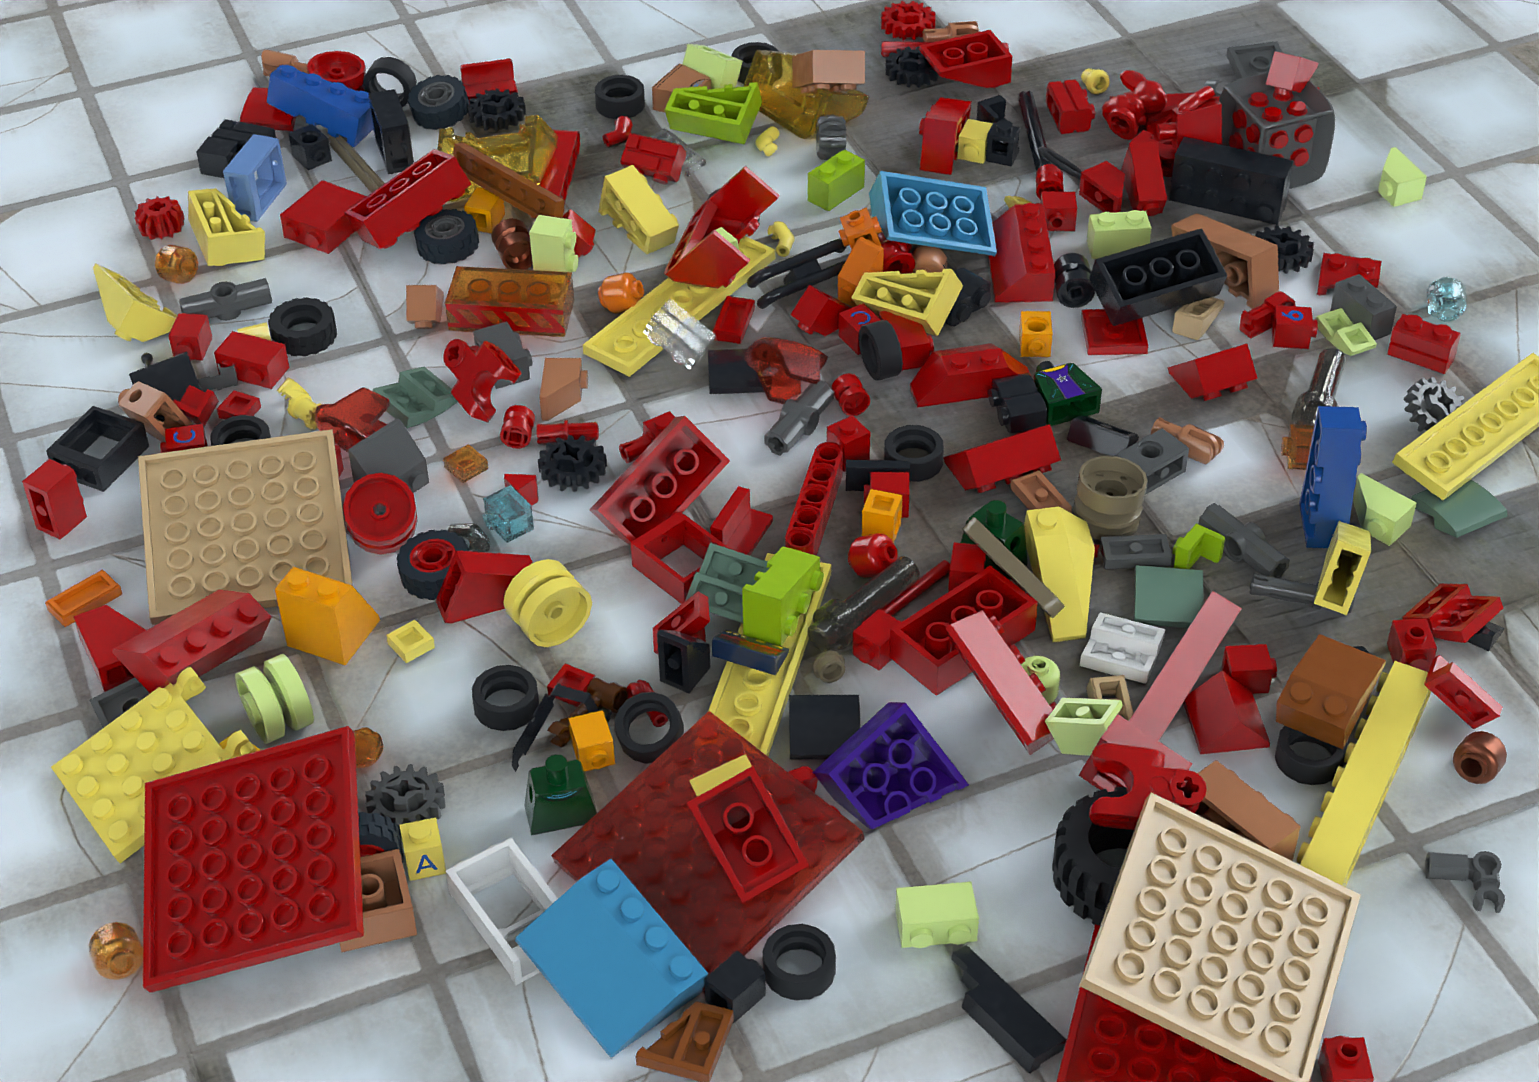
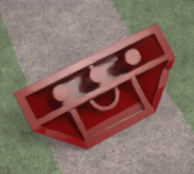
[910,343,1030,408]

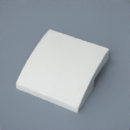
[1080,612,1166,684]

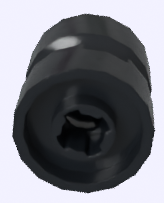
[1054,253,1095,308]

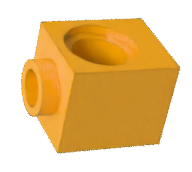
[1019,311,1053,357]
[862,489,902,543]
[568,710,615,771]

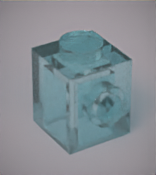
[483,485,534,543]

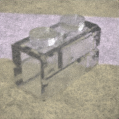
[643,299,717,369]

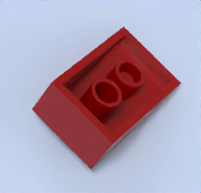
[919,30,1013,88]
[687,766,809,904]

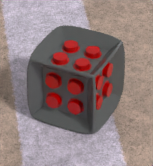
[1219,72,1335,189]

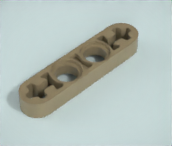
[962,517,1065,619]

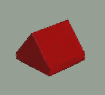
[504,474,539,514]

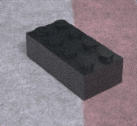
[1169,137,1294,225]
[1089,228,1227,326]

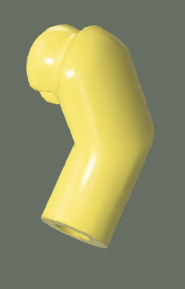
[756,126,780,156]
[768,221,795,257]

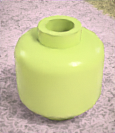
[1021,656,1060,704]

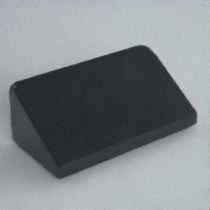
[1067,415,1139,456]

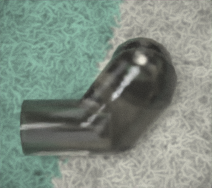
[448,523,491,552]

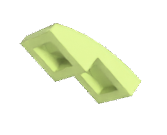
[1315,308,1377,356]

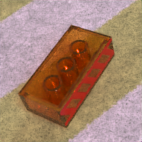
[445,266,574,337]

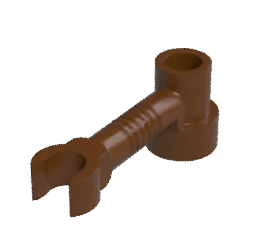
[547,678,629,748]

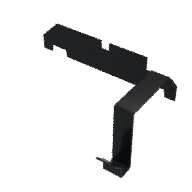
[512,683,612,772]

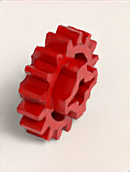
[881,1,936,40]

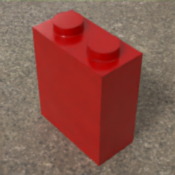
[280,180,367,254]

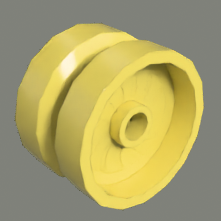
[503,559,592,647]

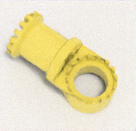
[277,377,328,430]

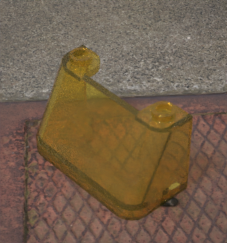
[743,50,870,139]
[437,115,558,202]

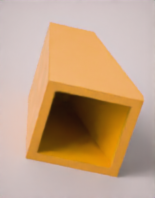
[275,567,380,665]

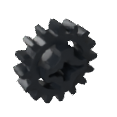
[885,46,939,88]
[467,88,526,131]
[1255,225,1314,274]
[538,435,607,492]

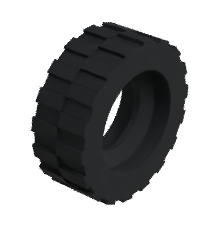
[268,297,337,357]

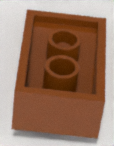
[1276,634,1386,749]

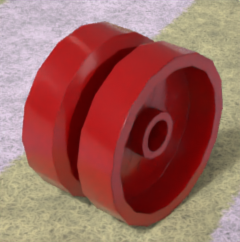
[307,51,366,91]
[343,473,418,555]

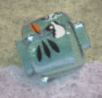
[1427,277,1467,322]

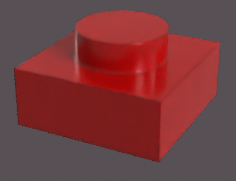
[217,390,261,420]
[547,664,595,707]

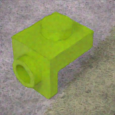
[1172,523,1225,569]

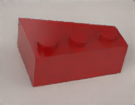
[919,97,972,175]

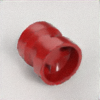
[1036,164,1064,200]
[831,373,870,416]
[500,405,535,449]

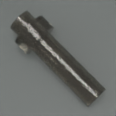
[1292,348,1346,439]
[808,556,920,652]

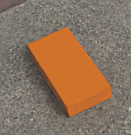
[45,569,122,627]

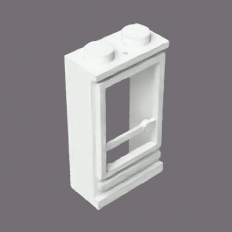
[445,838,558,985]

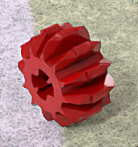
[135,196,185,240]

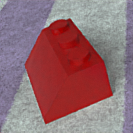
[943,424,1061,493]

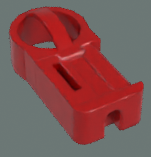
[1239,291,1295,338]

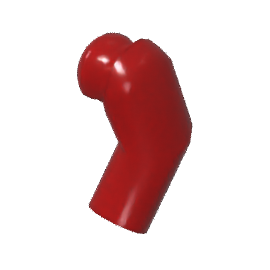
[603,116,633,147]
[627,680,669,727]

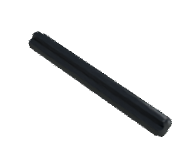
[1019,91,1051,172]

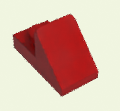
[653,591,710,654]

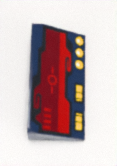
[712,630,789,676]

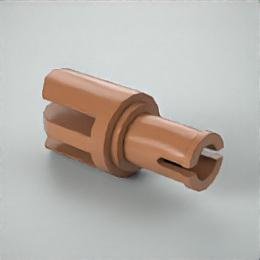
[923,21,979,42]
[261,50,307,77]
[1151,417,1224,465]

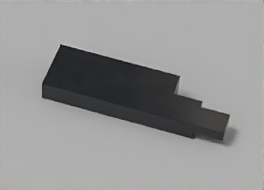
[951,945,1067,1074]

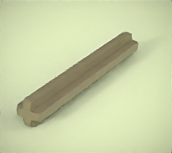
[328,135,385,193]

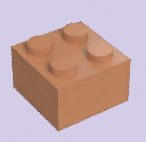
[340,849,417,952]

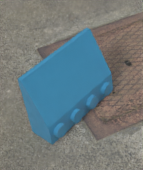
[869,171,997,256]
[515,858,708,1058]

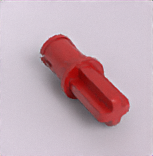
[536,420,599,444]

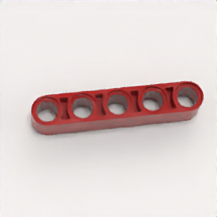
[531,130,580,218]
[785,442,843,556]

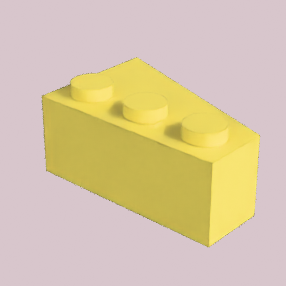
[598,165,679,254]
[188,188,265,266]
[851,269,963,336]

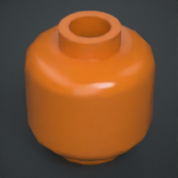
[598,272,644,314]

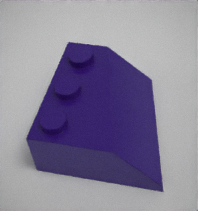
[813,702,969,829]

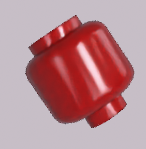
[848,533,898,578]

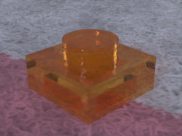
[443,444,489,483]

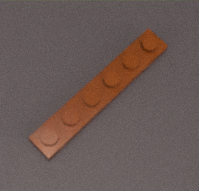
[453,142,565,219]

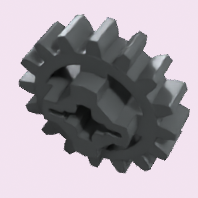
[1404,377,1465,432]
[365,764,446,835]

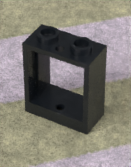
[368,89,414,174]
[46,406,149,492]

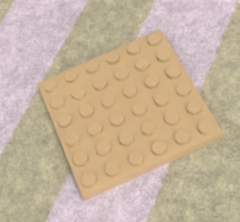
[138,429,353,625]
[1079,792,1361,1082]

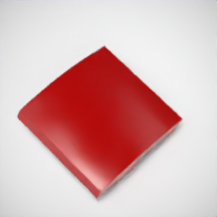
[239,87,297,131]
[1402,583,1503,643]

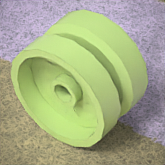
[235,654,314,744]

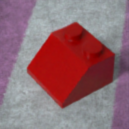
[1167,343,1258,401]

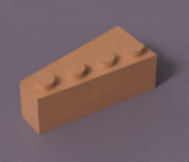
[1171,213,1279,309]

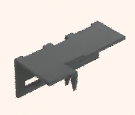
[198,363,238,392]

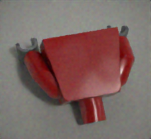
[1157,79,1222,151]

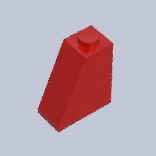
[1121,141,1167,217]
[436,550,533,623]
[73,605,146,692]

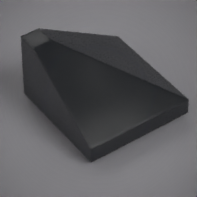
[1467,621,1504,651]

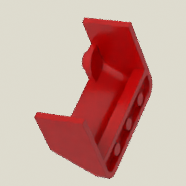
[664,166,780,289]

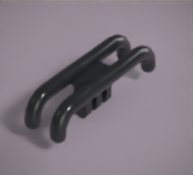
[747,239,847,309]

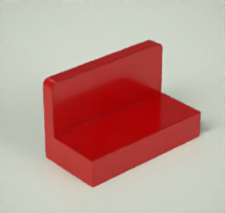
[460,58,518,104]
[710,486,773,556]
[1424,655,1503,729]

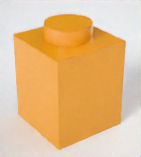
[464,187,505,234]

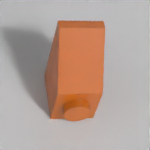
[838,237,884,307]

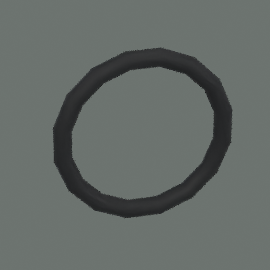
[1038,147,1082,180]

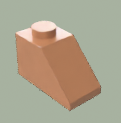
[406,285,444,329]
[539,358,588,421]

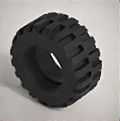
[1052,787,1134,926]

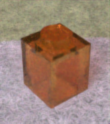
[1281,424,1314,470]

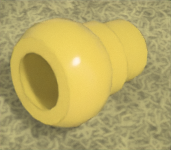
[1081,68,1110,94]

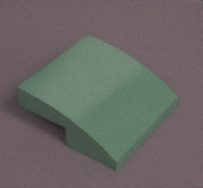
[372,367,458,428]
[1411,480,1508,538]
[685,543,769,624]
[1134,565,1203,628]

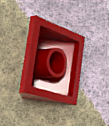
[1183,671,1270,754]

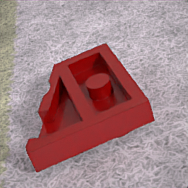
[1317,253,1382,296]

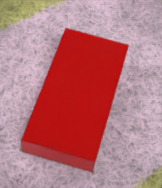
[712,296,755,344]

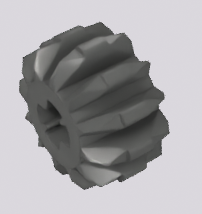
[816,115,847,160]

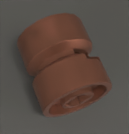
[491,218,533,272]

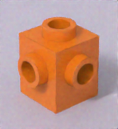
[838,207,882,250]

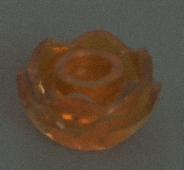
[354,727,384,768]

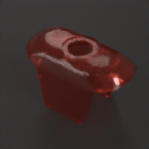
[745,337,828,404]
[315,387,390,452]

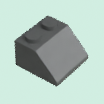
[348,419,429,514]

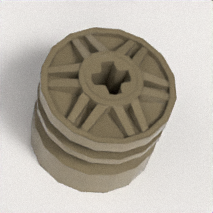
[1072,456,1148,540]

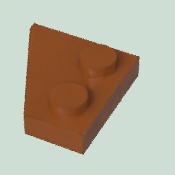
[636,1001,734,1082]

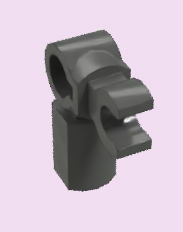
[1425,851,1505,913]

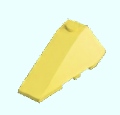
[93,263,177,342]
[1024,506,1095,642]

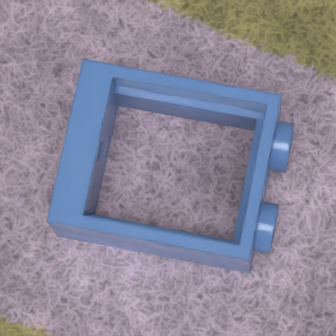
[223,134,287,222]

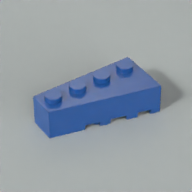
[267,65,373,147]
[1299,406,1367,548]

